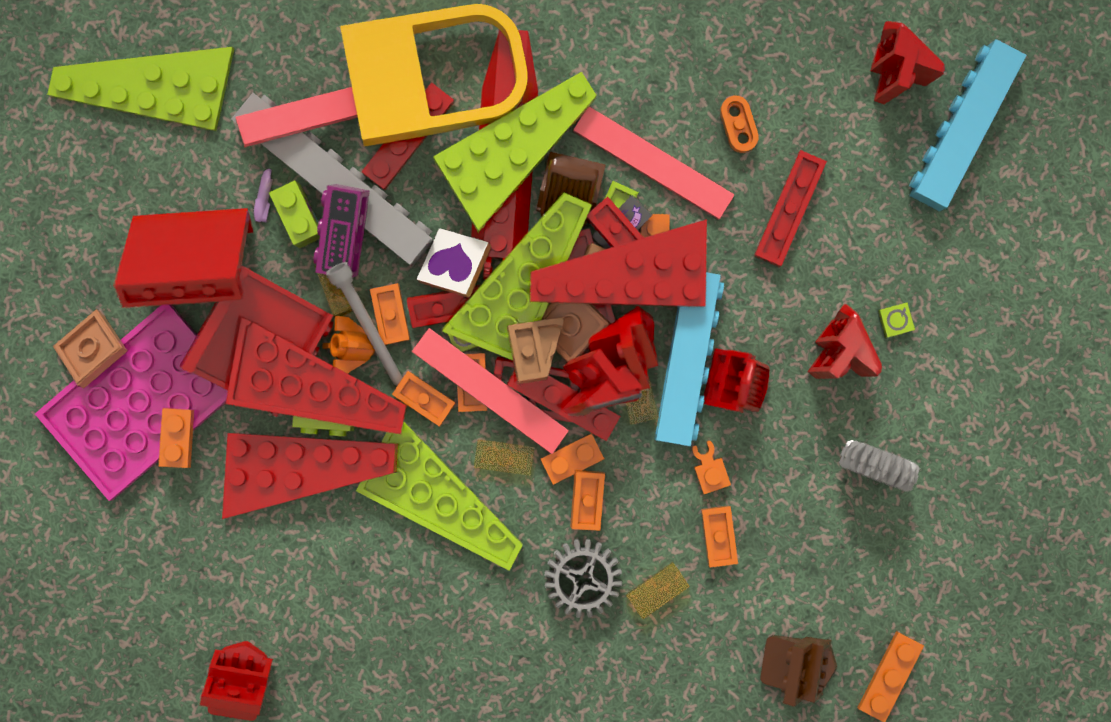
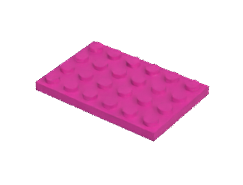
[35,305,228,501]

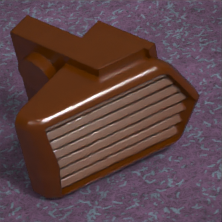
[536,152,606,228]
[760,635,837,707]

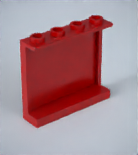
[114,208,253,308]
[180,265,334,417]

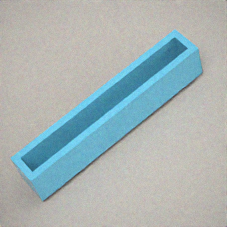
[909,39,1027,211]
[654,272,724,446]

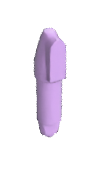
[254,169,273,222]

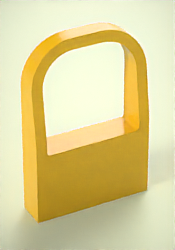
[340,4,527,147]

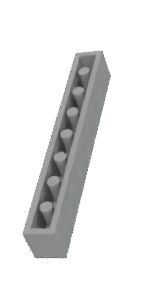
[231,93,434,267]

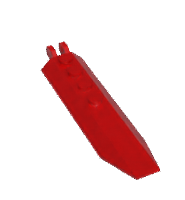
[471,30,538,280]

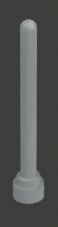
[326,262,403,386]

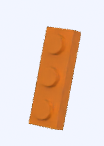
[857,631,924,722]

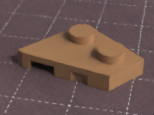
[507,317,564,384]

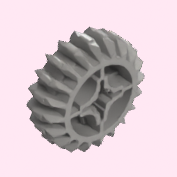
[839,440,920,492]
[544,539,622,618]

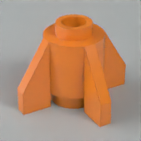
[322,316,375,374]

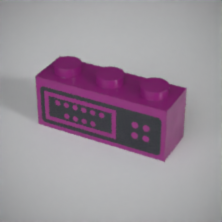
[313,184,370,278]

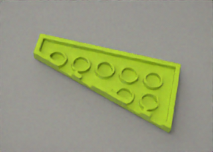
[47,47,234,131]
[433,72,597,233]
[442,193,592,360]
[356,422,523,571]

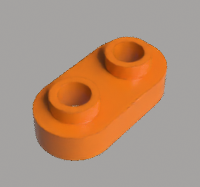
[720,95,759,153]

